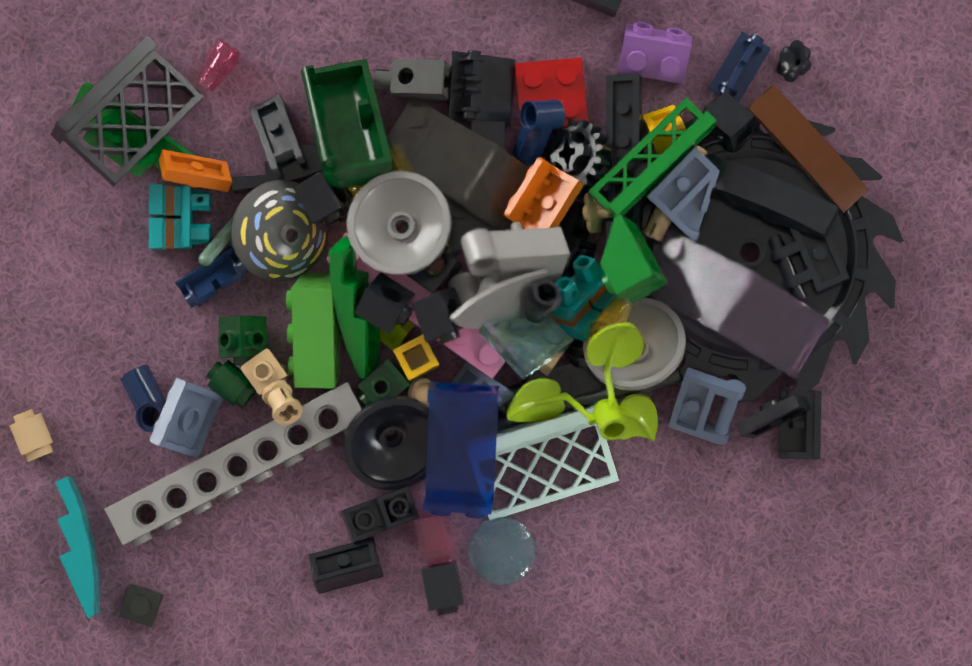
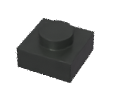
[119,584,164,627]

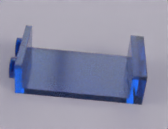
[423,382,499,518]

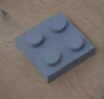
[149,378,223,458]

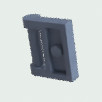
[668,367,746,445]

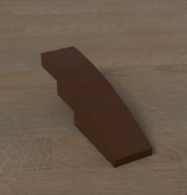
[747,85,869,213]

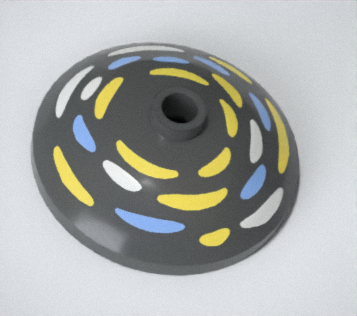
[231,180,329,282]

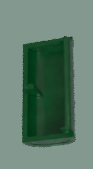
[300,59,393,188]

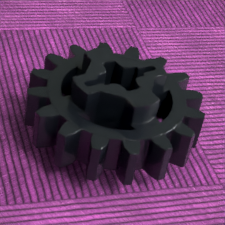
[544,119,612,193]

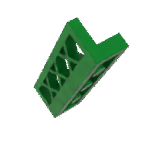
[588,97,717,218]

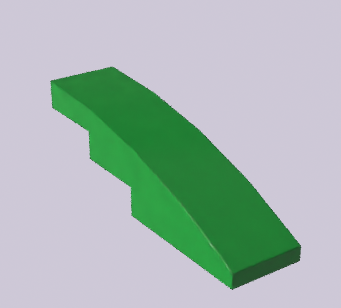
[329,236,380,379]

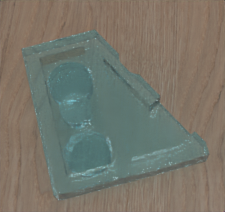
[479,316,573,379]

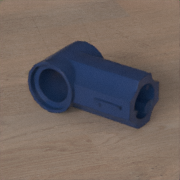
[512,100,565,165]
[120,365,166,432]

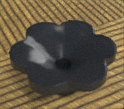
[777,40,811,82]

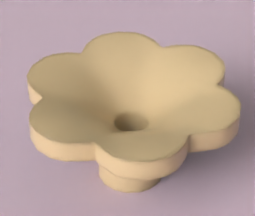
[583,193,612,233]

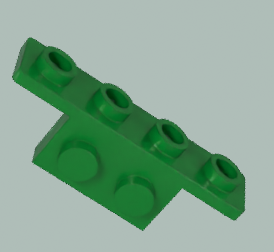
[72,82,194,177]

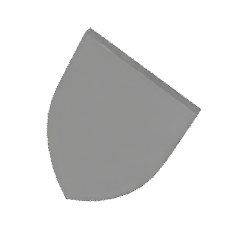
[450,268,548,329]

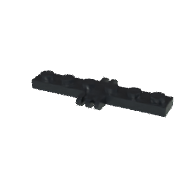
[584,73,652,244]

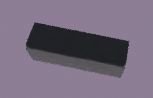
[308,537,384,594]

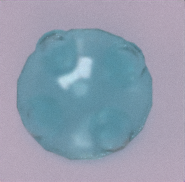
[468,517,535,584]

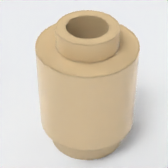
[9,409,53,462]

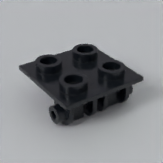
[447,50,516,126]

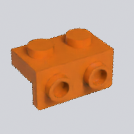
[504,157,584,229]

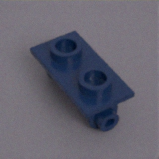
[708,32,771,102]
[175,245,248,308]

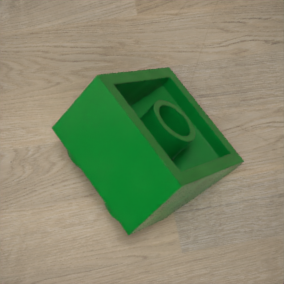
[601,214,668,303]

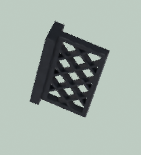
[50,36,204,187]

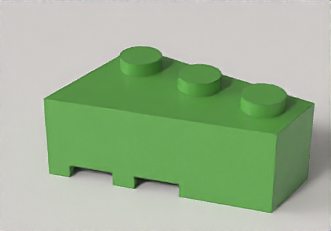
[286,272,341,388]

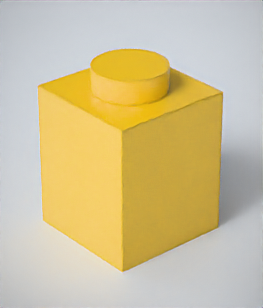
[393,334,440,382]

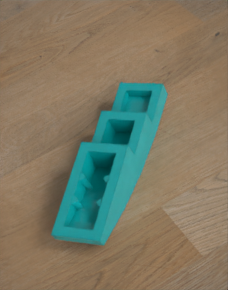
[55,476,100,618]

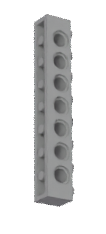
[104,382,363,547]

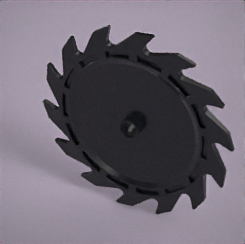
[599,108,904,403]

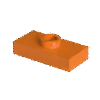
[159,149,232,192]

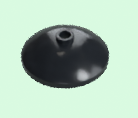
[344,396,446,490]

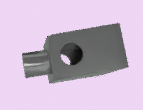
[374,59,451,104]

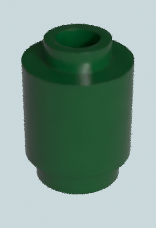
[206,360,256,409]

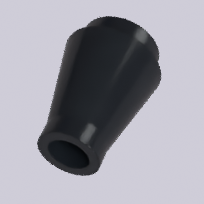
[525,280,561,323]

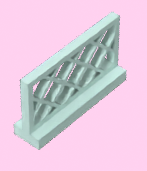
[465,404,619,521]

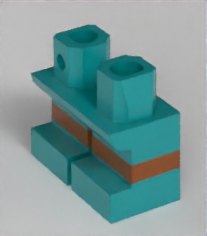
[149,184,212,251]
[552,255,623,342]

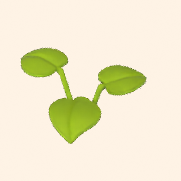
[506,323,658,441]

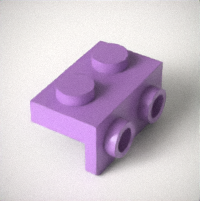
[617,22,692,84]

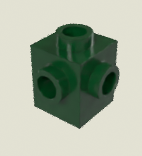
[218,316,268,365]

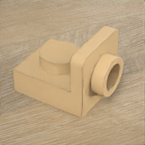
[241,349,290,395]

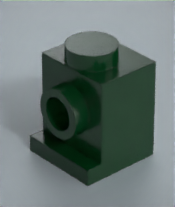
[357,359,411,406]

